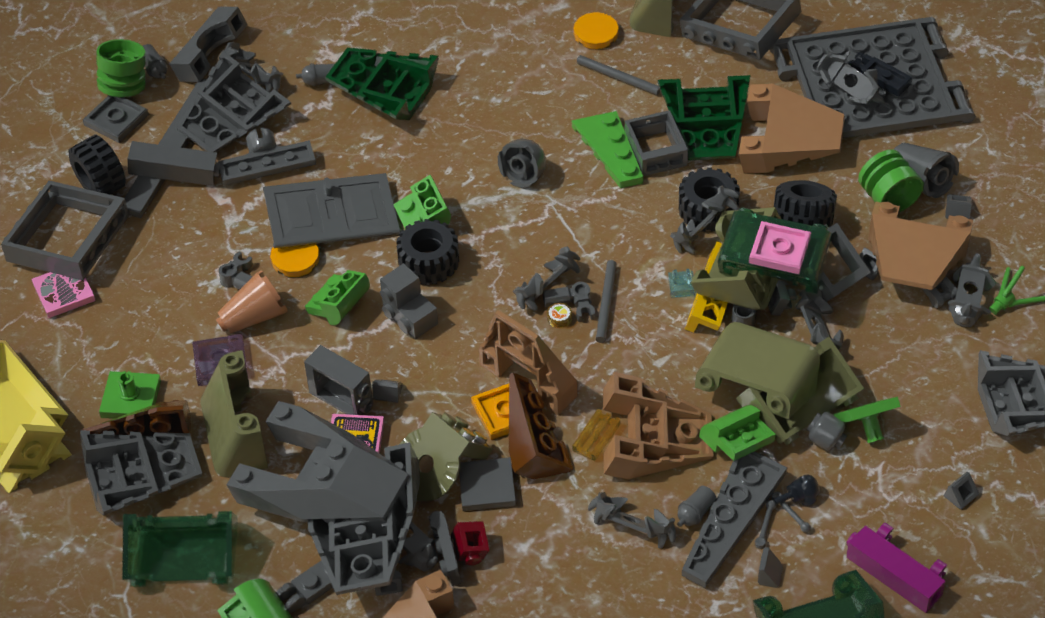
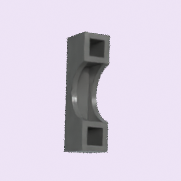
[169,7,248,82]

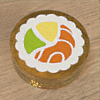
[547,303,572,328]

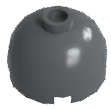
[498,138,546,188]

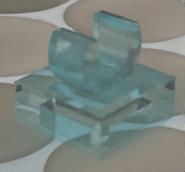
[668,269,696,298]

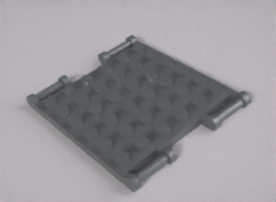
[769,17,975,138]

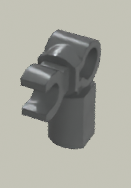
[219,252,253,290]
[542,282,595,322]

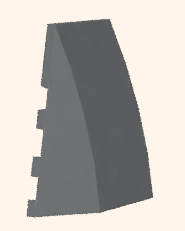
[176,51,291,153]
[978,350,1045,436]
[80,430,202,515]

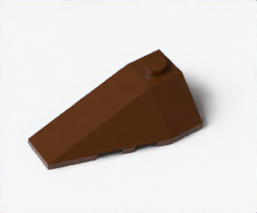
[509,372,573,480]
[83,400,191,436]

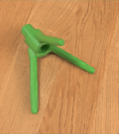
[989,266,1045,315]

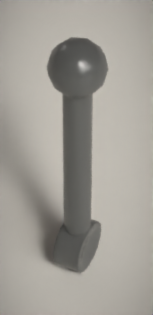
[772,492,811,533]
[755,500,776,549]

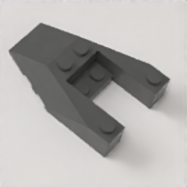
[226,401,409,522]
[308,443,420,595]

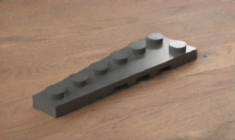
[682,451,787,588]

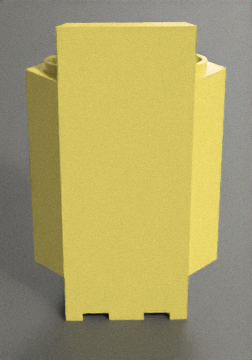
[0,340,72,493]

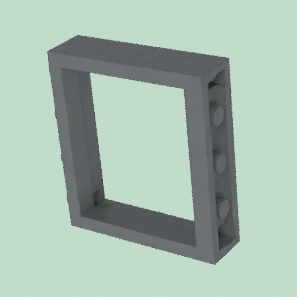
[680,0,801,60]
[1,180,129,280]

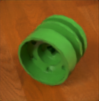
[96,39,146,97]
[858,149,924,212]

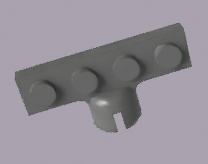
[218,128,316,186]

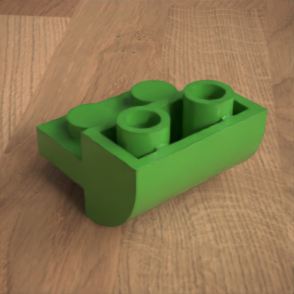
[393,175,451,230]
[305,270,370,325]
[699,405,776,461]
[217,579,292,618]

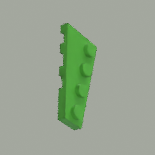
[572,111,643,188]

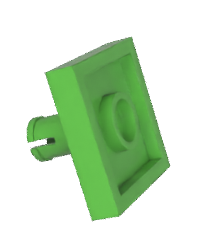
[99,371,161,419]
[834,397,901,443]

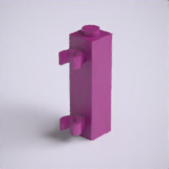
[846,522,947,613]

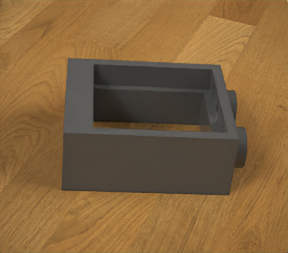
[625,110,688,176]
[801,223,871,302]
[304,345,373,415]

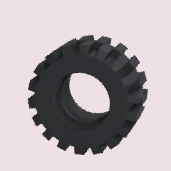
[68,134,126,195]
[678,167,740,232]
[774,180,837,233]
[396,219,459,285]

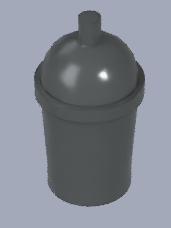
[143,44,168,79]
[296,63,334,86]
[677,486,716,527]

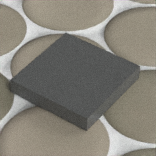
[82,95,149,143]
[459,458,516,511]

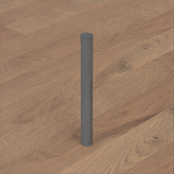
[577,55,661,95]
[596,260,617,343]

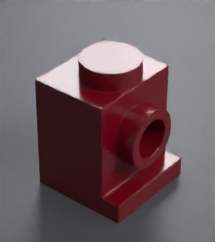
[450,521,490,566]

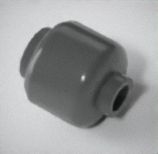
[807,412,848,451]

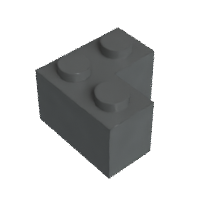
[380,263,438,339]

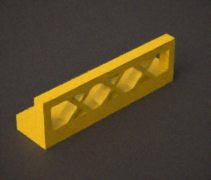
[685,242,728,333]

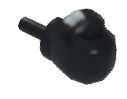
[774,475,820,506]

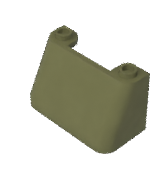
[630,0,674,37]
[691,207,785,310]
[695,322,820,419]
[736,337,864,446]
[200,350,268,477]

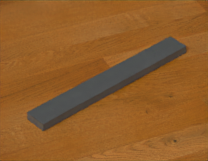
[124,79,207,218]

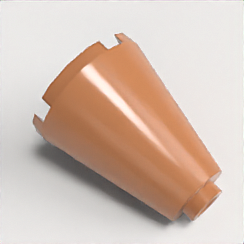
[216,270,288,333]

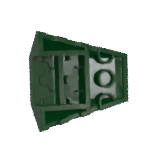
[325,47,439,121]
[657,75,751,160]

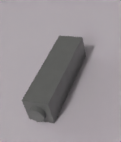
[127,141,221,186]

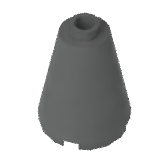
[894,143,959,198]

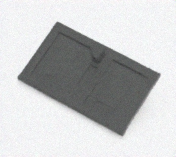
[263,173,401,248]

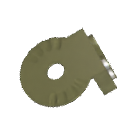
[399,412,493,501]

